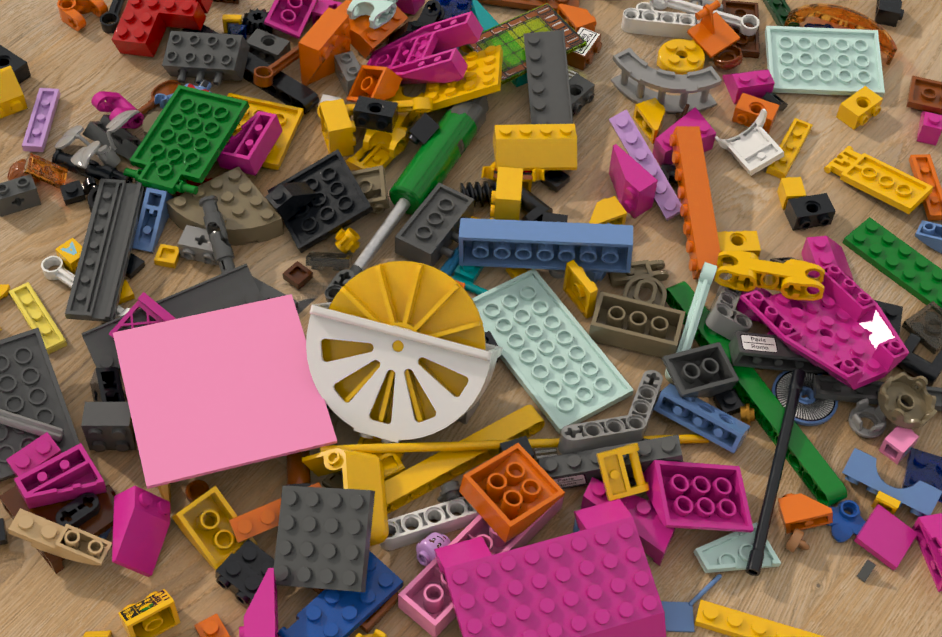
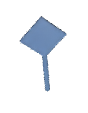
[661,574,722,632]

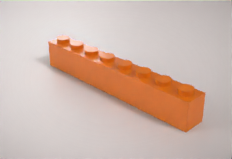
[669,126,721,279]

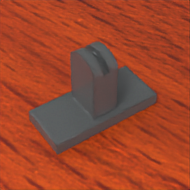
[856,560,876,582]

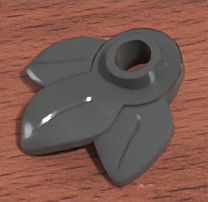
[437,481,462,503]

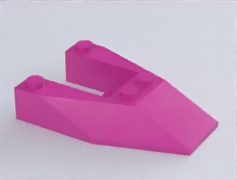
[367,11,483,84]

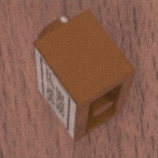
[566,27,602,71]

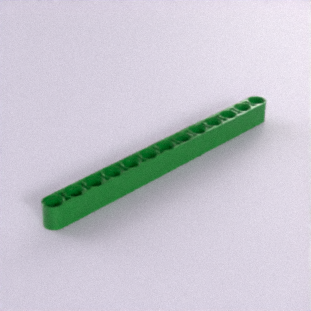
[666,281,848,507]

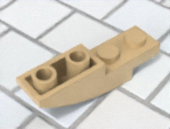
[8,508,112,566]

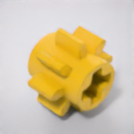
[335,227,360,253]

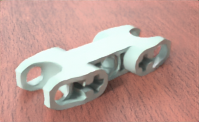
[347,0,398,29]

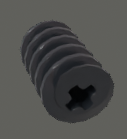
[460,181,497,208]

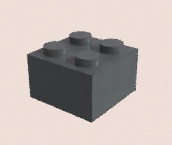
[81,402,137,452]

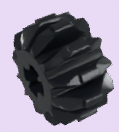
[242,8,274,36]

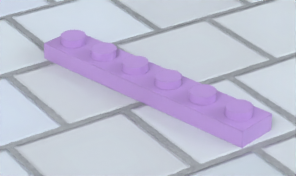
[609,109,681,221]

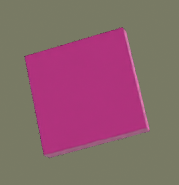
[854,504,918,570]

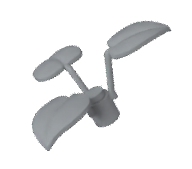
[55,110,140,169]

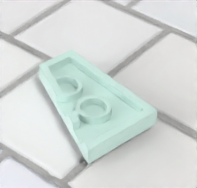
[693,522,781,573]

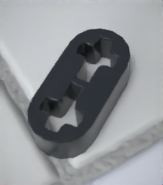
[56,492,101,528]

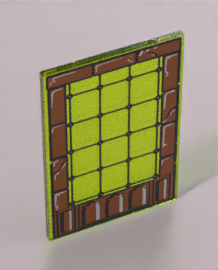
[466,3,587,84]

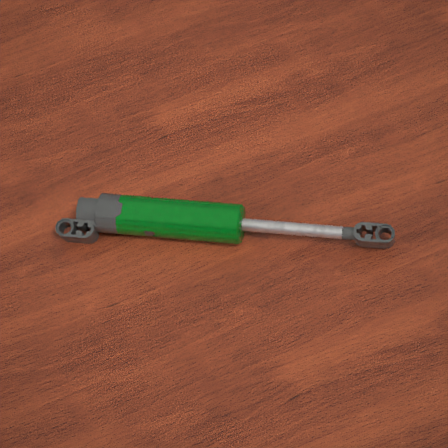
[324,95,489,302]

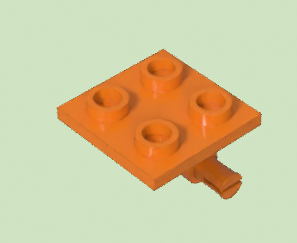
[687,0,740,58]

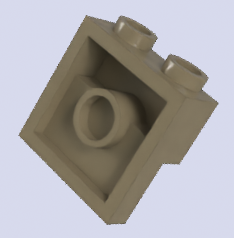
[351,165,390,214]

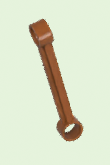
[253,45,300,87]

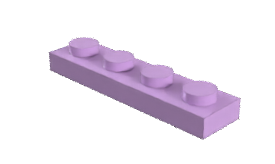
[22,88,61,152]

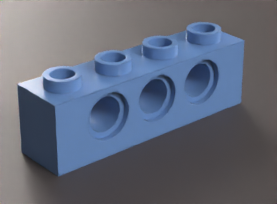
[653,383,751,453]

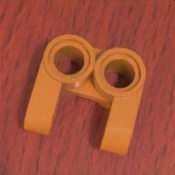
[57,0,108,31]

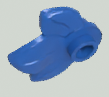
[826,500,866,543]

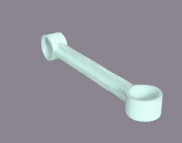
[665,262,717,384]

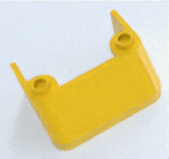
[302,448,389,546]

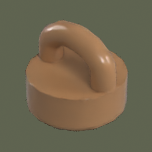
[785,528,810,553]

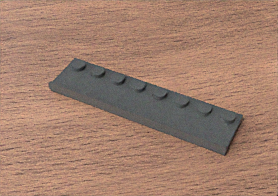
[524,28,573,124]
[65,179,146,322]
[81,264,263,370]

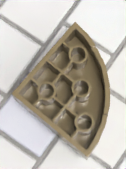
[166,166,284,246]

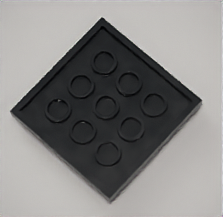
[267,149,374,253]

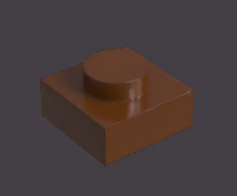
[283,261,313,290]

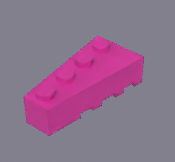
[581,477,676,566]

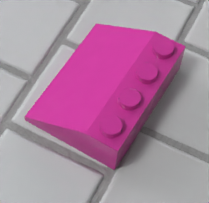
[643,460,754,532]

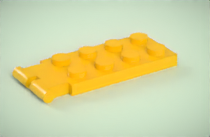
[824,146,933,214]

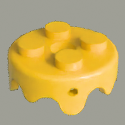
[657,39,705,75]

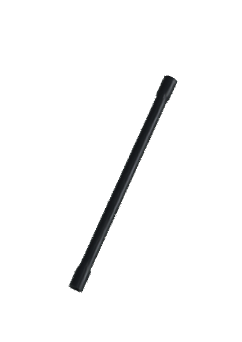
[745,369,806,576]

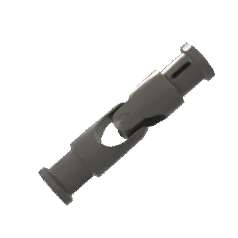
[199,195,235,274]

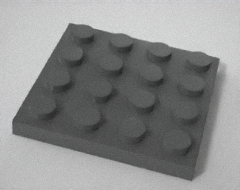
[274,485,375,592]

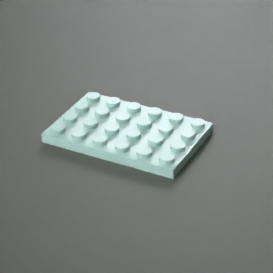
[765,26,885,97]

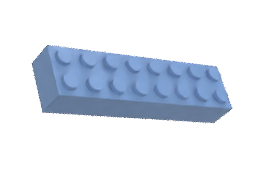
[459,218,633,273]

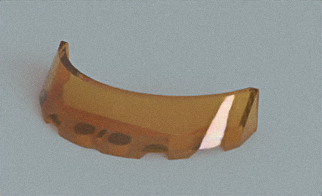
[784,4,897,65]

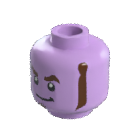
[416,532,451,566]

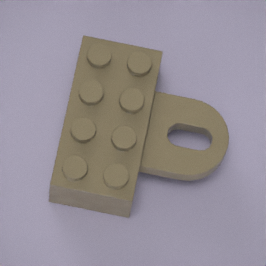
[589,275,685,358]

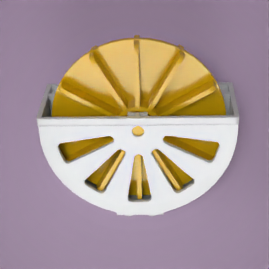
[306,261,503,444]

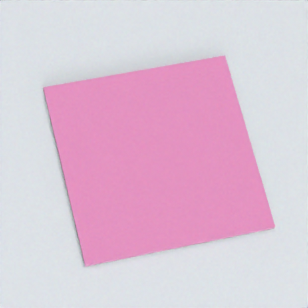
[113,294,337,489]

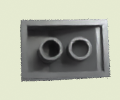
[661,342,739,398]

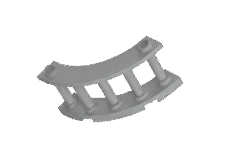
[611,48,722,114]

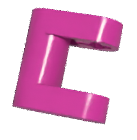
[91,91,145,129]

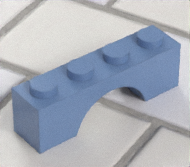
[842,448,942,517]

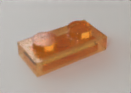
[23,153,68,189]

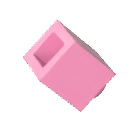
[879,426,919,465]

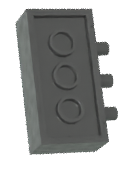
[162,31,250,86]
[395,183,474,267]

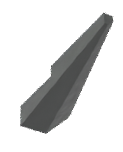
[82,115,142,160]

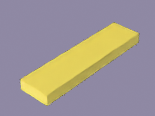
[8,282,68,355]

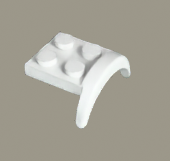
[715,109,784,176]

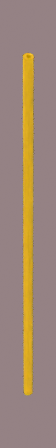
[320,434,709,453]

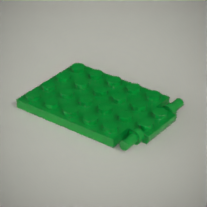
[124,85,250,195]

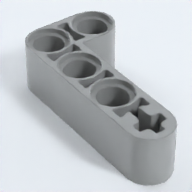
[705,273,752,341]

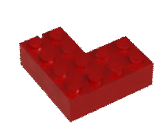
[111,0,213,57]

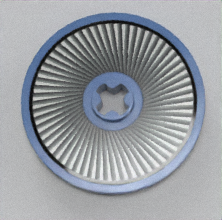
[771,371,838,426]

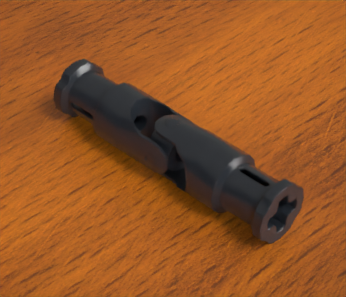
[52,149,133,183]

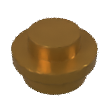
[740,404,755,426]

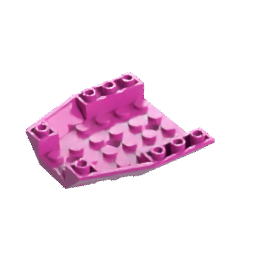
[740,263,909,390]

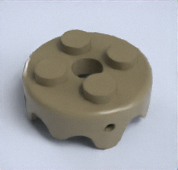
[878,372,937,429]

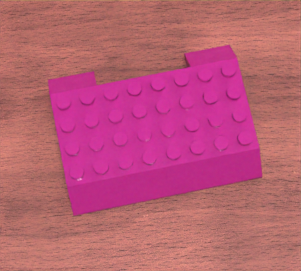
[434,499,666,637]

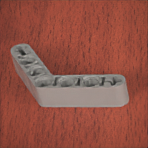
[558,370,663,454]

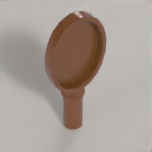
[138,80,181,115]

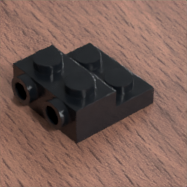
[215,539,274,605]

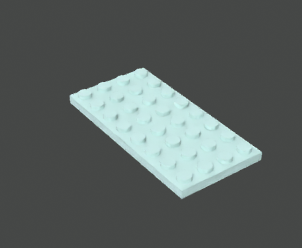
[472,269,634,434]

